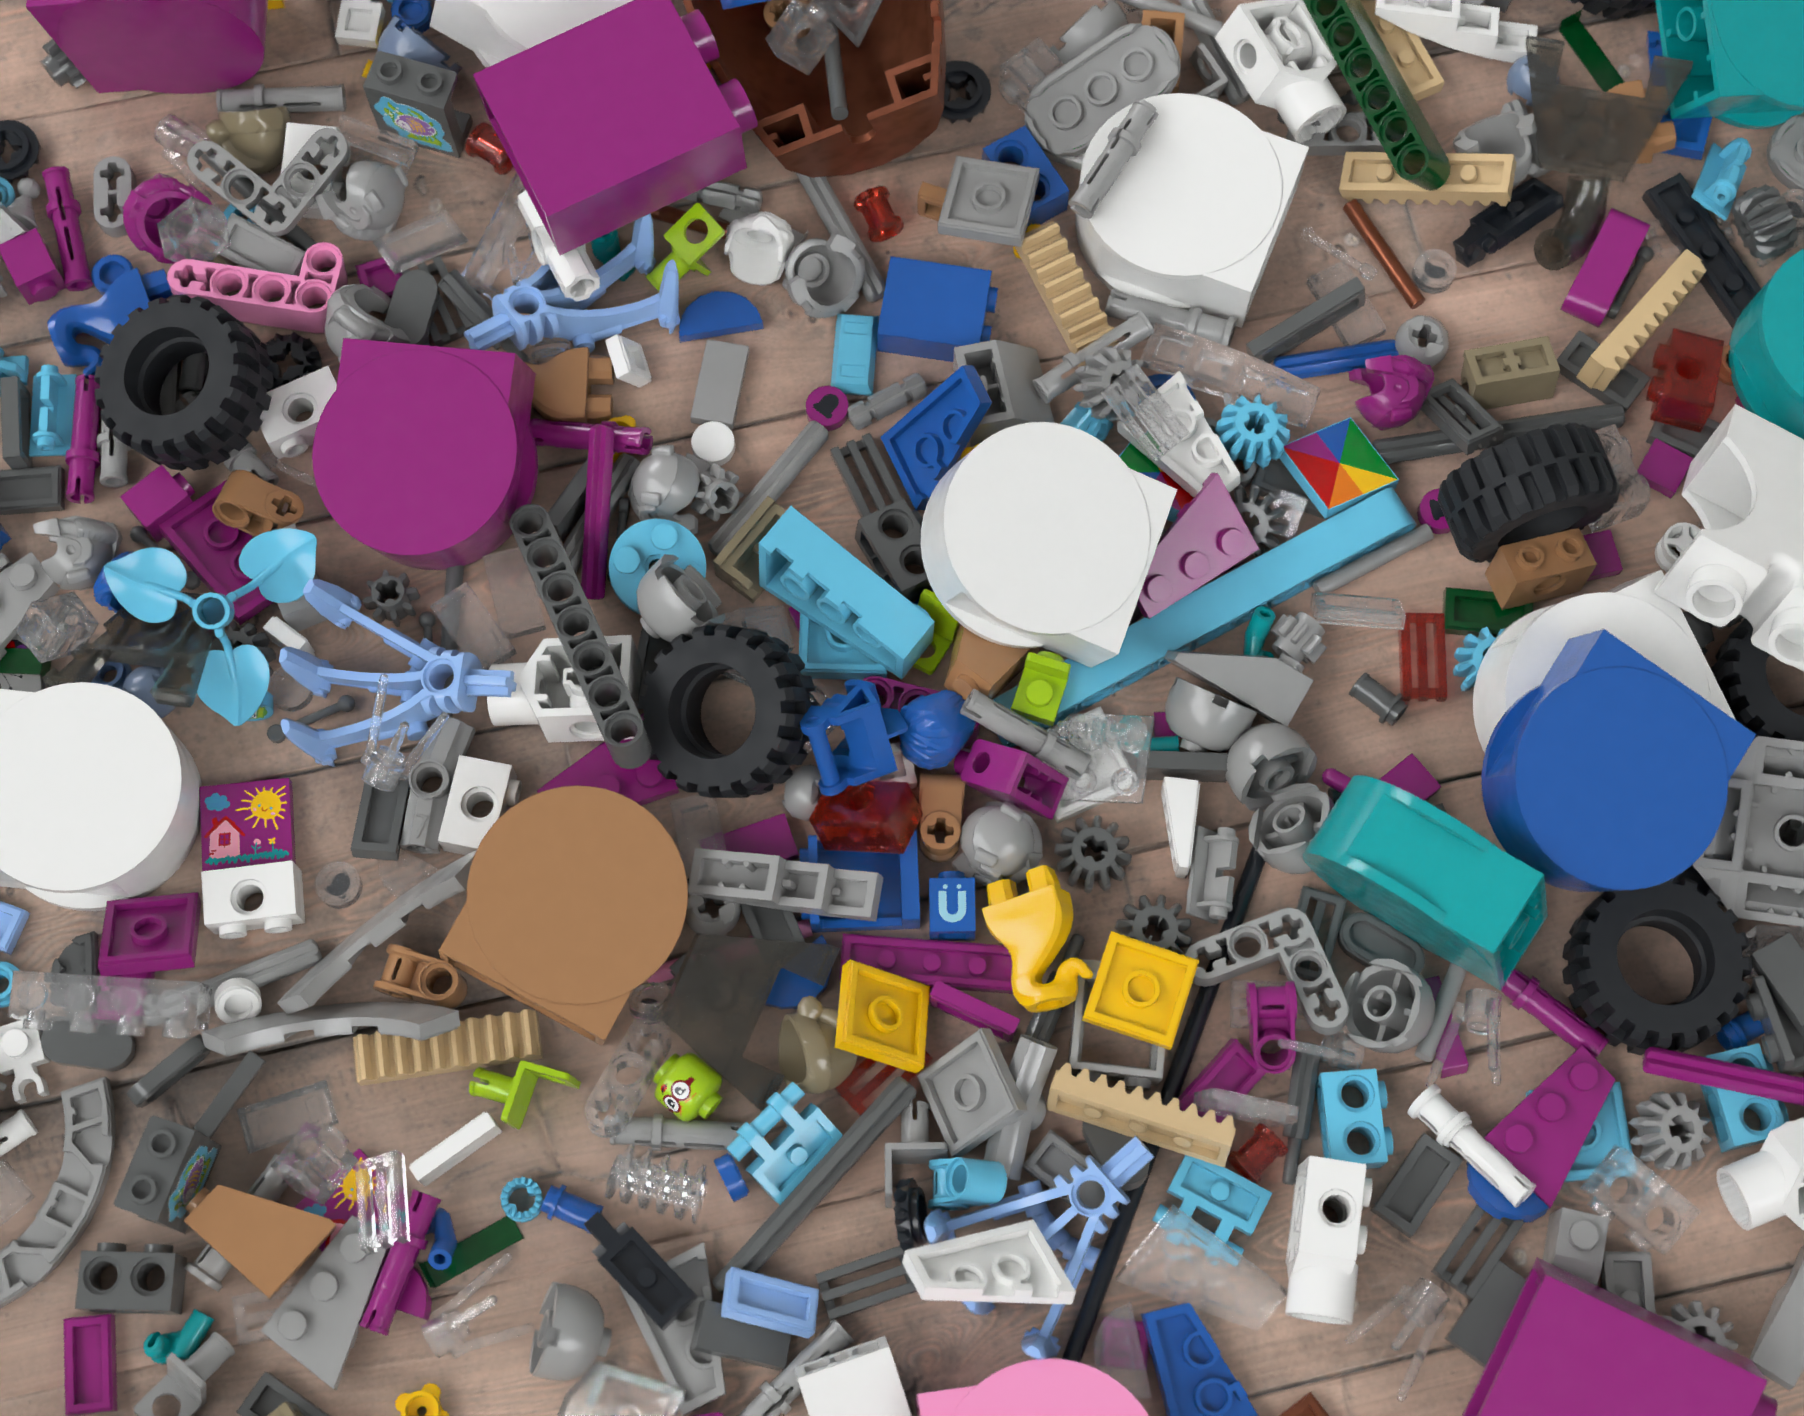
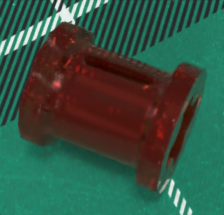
[465,122,513,175]
[853,186,904,243]
[1227,1123,1288,1184]

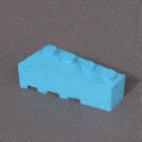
[759,506,935,679]

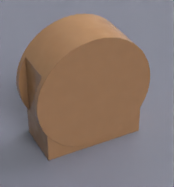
[438,786,688,1046]

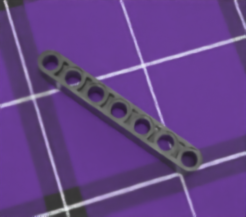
[510,504,652,769]

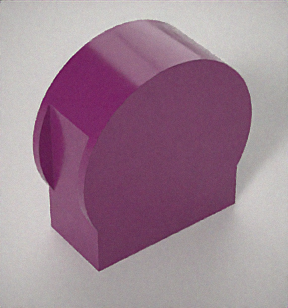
[26,0,268,94]
[312,338,538,570]

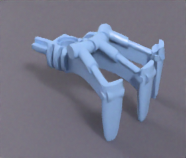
[464,213,680,353]
[279,579,517,767]
[924,1136,1154,1360]

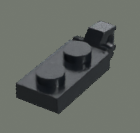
[1453,177,1564,268]
[584,1211,698,1331]

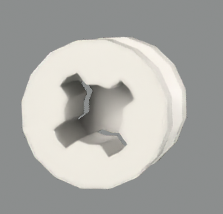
[1654,522,1701,572]

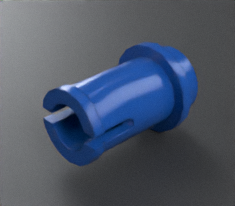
[1715,1011,1765,1051]
[540,1184,604,1234]

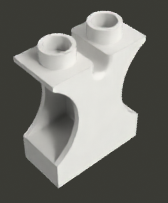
[1653,404,1804,672]

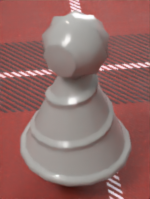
[6,178,41,230]

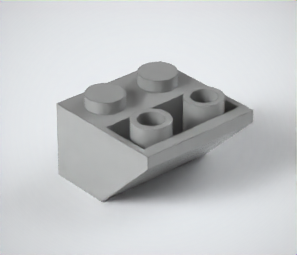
[953,339,1054,446]

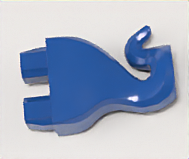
[47,267,173,379]

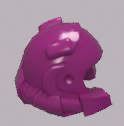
[122,173,213,264]
[1348,355,1435,431]

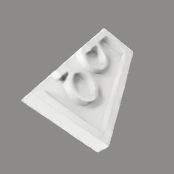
[1117,371,1240,497]
[902,1219,1076,1305]

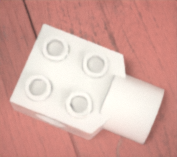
[1215,0,1347,143]
[487,635,641,743]
[1716,1117,1804,1231]
[1285,1155,1372,1325]

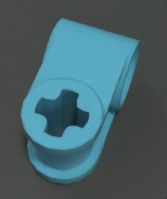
[928,1157,1007,1211]

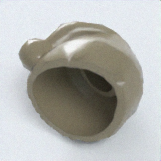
[206,106,292,175]
[777,996,858,1094]

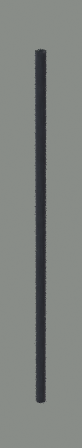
[1062,845,1266,1363]

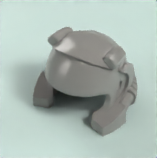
[1453,110,1538,186]
[315,160,409,241]
[782,232,865,319]
[324,284,410,362]
[628,445,711,534]
[33,516,123,591]
[952,801,1043,886]

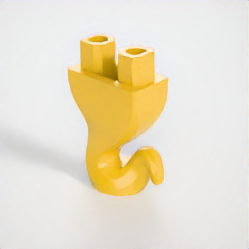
[982,865,1093,1013]

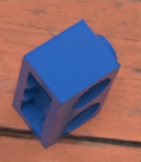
[982,126,1070,230]

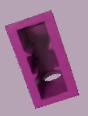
[954,739,1069,820]

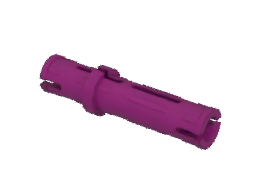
[42,166,93,292]
[65,374,101,504]
[529,418,653,455]
[1501,968,1609,1058]
[359,1189,441,1336]

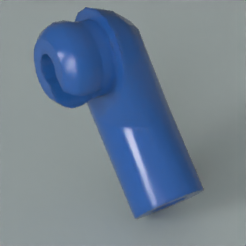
[427,1207,458,1270]

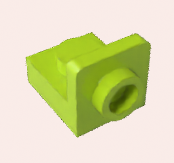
[1011,651,1071,727]

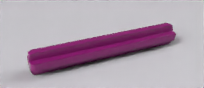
[581,426,614,600]
[1642,1046,1804,1106]

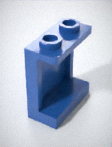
[800,830,920,933]

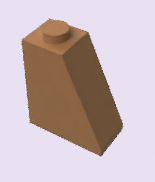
[944,623,1041,700]
[184,1184,337,1300]

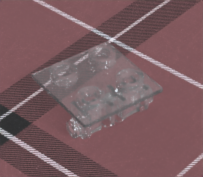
[1056,714,1155,804]

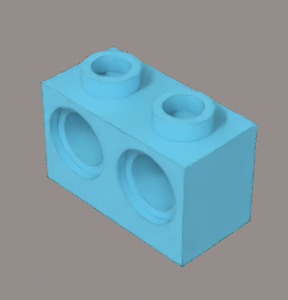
[1700,1043,1789,1153]
[1315,1068,1393,1169]

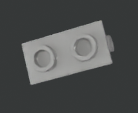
[1186,825,1240,924]

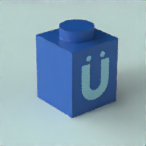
[929,871,976,941]

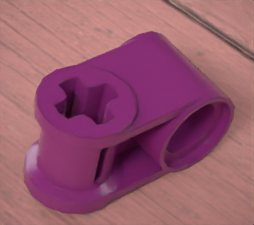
[1246,981,1297,1074]

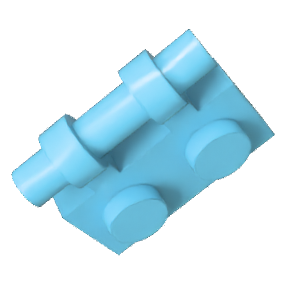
[726,1082,843,1205]
[1152,1155,1272,1265]

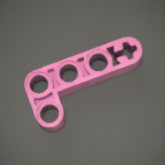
[167,242,348,333]

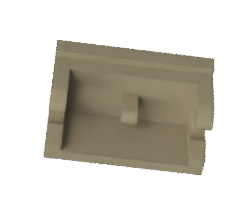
[1461,336,1560,410]
[713,496,786,603]

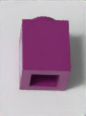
[0,228,66,305]
[120,465,196,543]

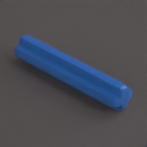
[1273,339,1399,382]

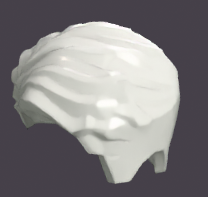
[724,211,795,286]

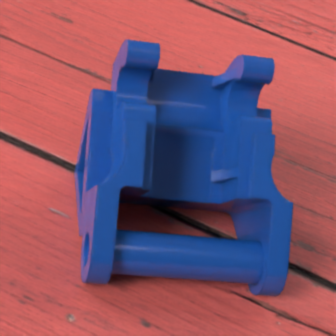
[800,679,908,796]

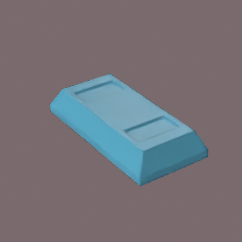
[831,314,879,396]

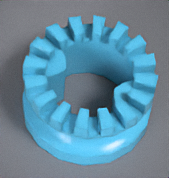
[500,1177,544,1223]

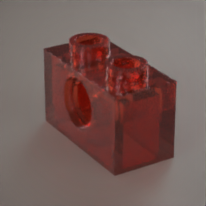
[1646,328,1724,433]
[809,781,923,854]

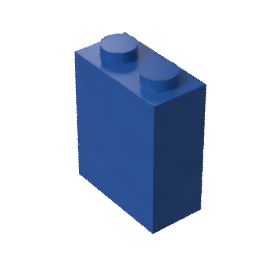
[877,256,998,362]

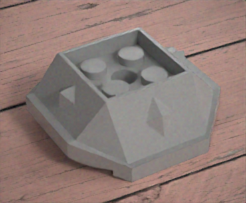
[1693,736,1804,927]

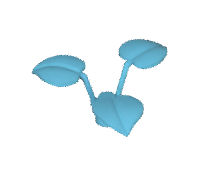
[104,528,317,726]

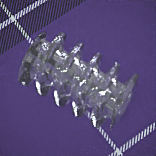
[605,1143,709,1225]

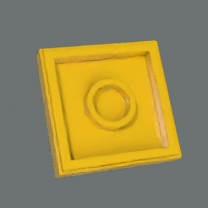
[1082,931,1199,1050]
[835,959,930,1074]

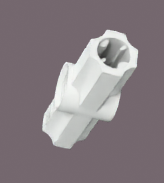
[518,190,600,302]

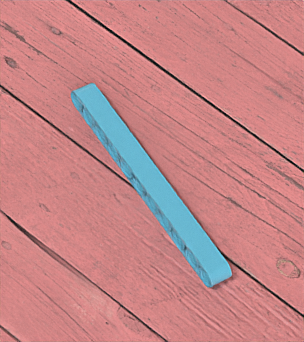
[993,487,1416,748]

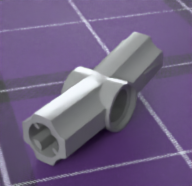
[400,716,476,855]
[984,1034,1058,1181]

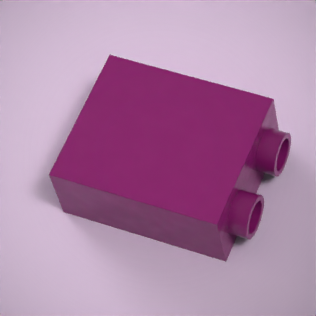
[473,0,758,256]
[1462,1257,1778,1416]

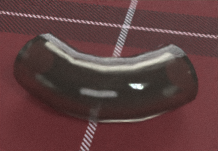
[1534,175,1610,271]

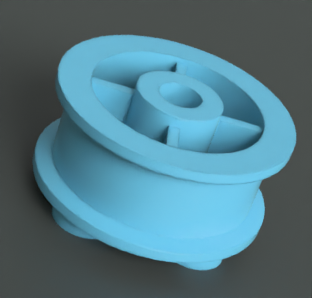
[609,519,706,615]

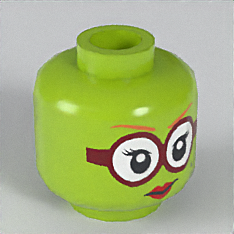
[653,1052,723,1122]

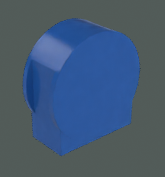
[1481,629,1756,892]

